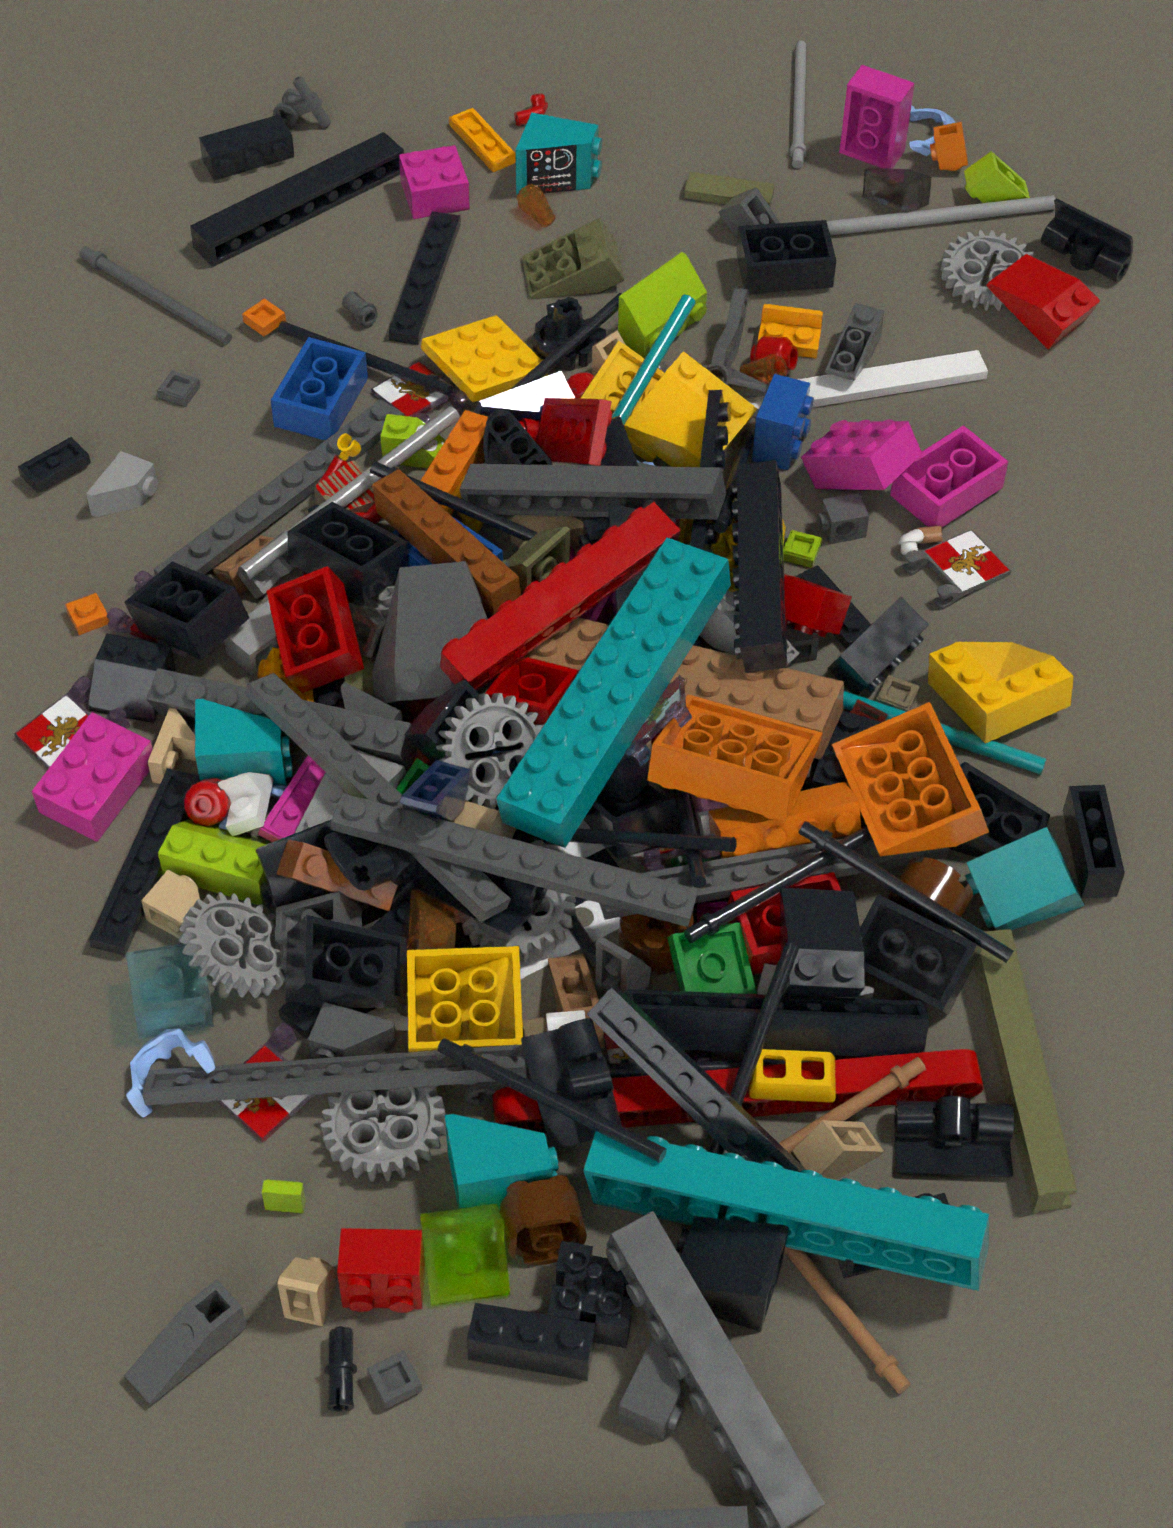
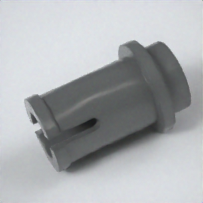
[342,291,378,326]

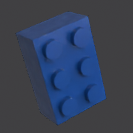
[271,337,368,440]

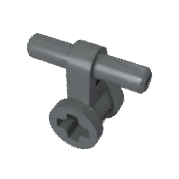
[273,76,331,127]

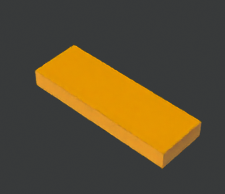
[449,108,516,172]

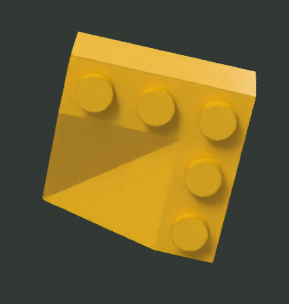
[624,351,758,467]
[928,642,1074,744]
[407,946,523,1052]

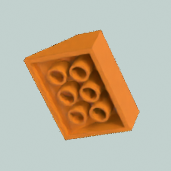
[647,694,823,821]
[832,702,989,857]

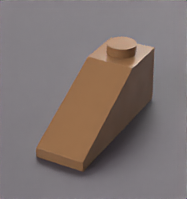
[548,954,605,1048]

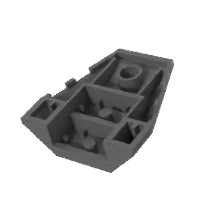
[372,561,502,706]

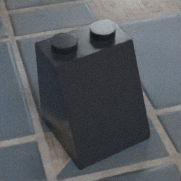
[677,1216,789,1332]

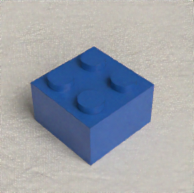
[752,374,814,470]

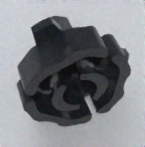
[533,297,606,371]

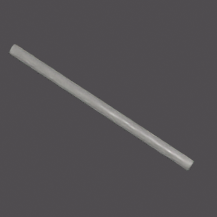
[827,195,1056,236]
[238,406,459,581]

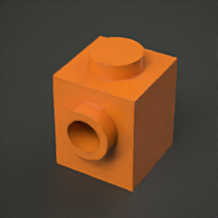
[930,122,968,171]

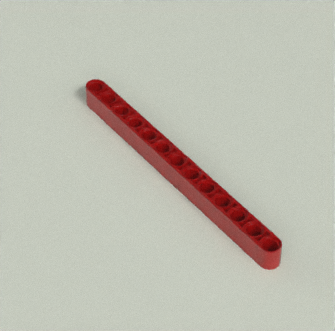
[492,1049,984,1135]

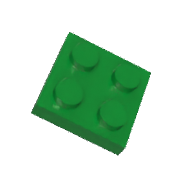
[667,922,757,994]

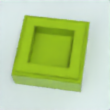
[783,530,822,568]
[262,1179,306,1213]

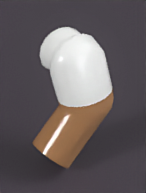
[898,526,943,555]

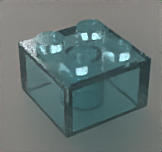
[126,943,214,1039]

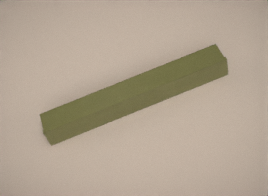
[974,929,1077,1214]

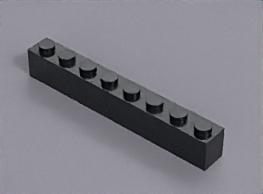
[190,132,404,267]
[732,460,787,673]
[624,989,929,1058]

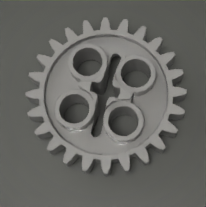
[940,230,1033,311]
[436,693,544,809]
[458,889,576,962]
[179,892,287,998]
[321,1086,446,1182]

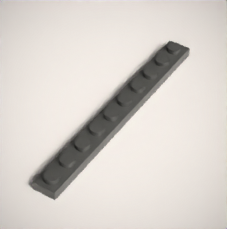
[154,399,404,576]
[244,673,511,922]
[331,793,698,927]
[599,837,949,920]
[142,1044,527,1106]

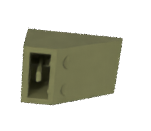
[522,218,625,299]

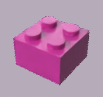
[399,145,470,219]

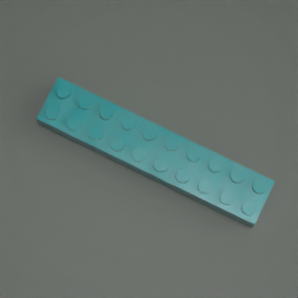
[496,538,731,848]
[583,1131,989,1291]

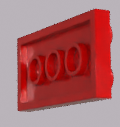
[537,398,612,466]

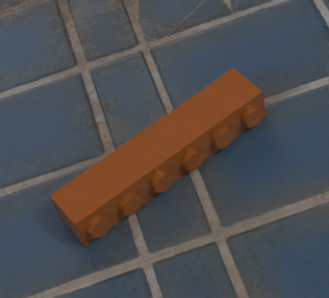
[372,469,521,617]

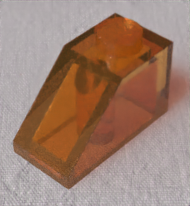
[408,889,456,950]

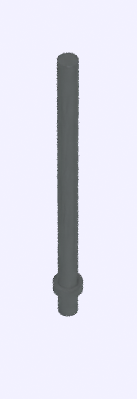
[79,246,232,345]

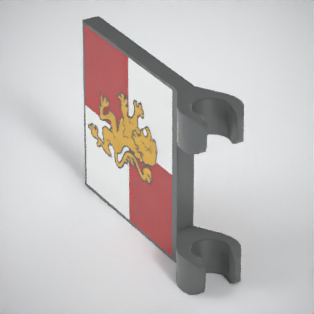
[902,529,1011,609]

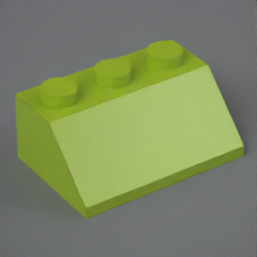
[618,252,707,358]
[158,819,272,905]

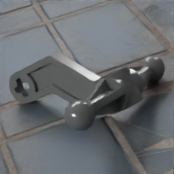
[658,287,771,398]

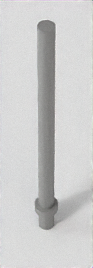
[789,41,807,169]

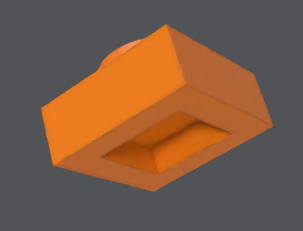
[242,298,286,337]
[65,593,110,635]

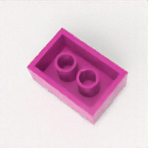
[839,65,915,171]
[801,419,922,490]
[890,425,1009,527]
[31,712,153,842]

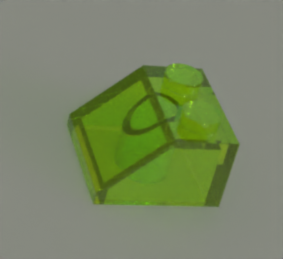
[420,1203,511,1306]

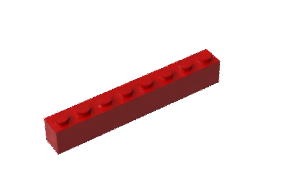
[440,502,681,690]

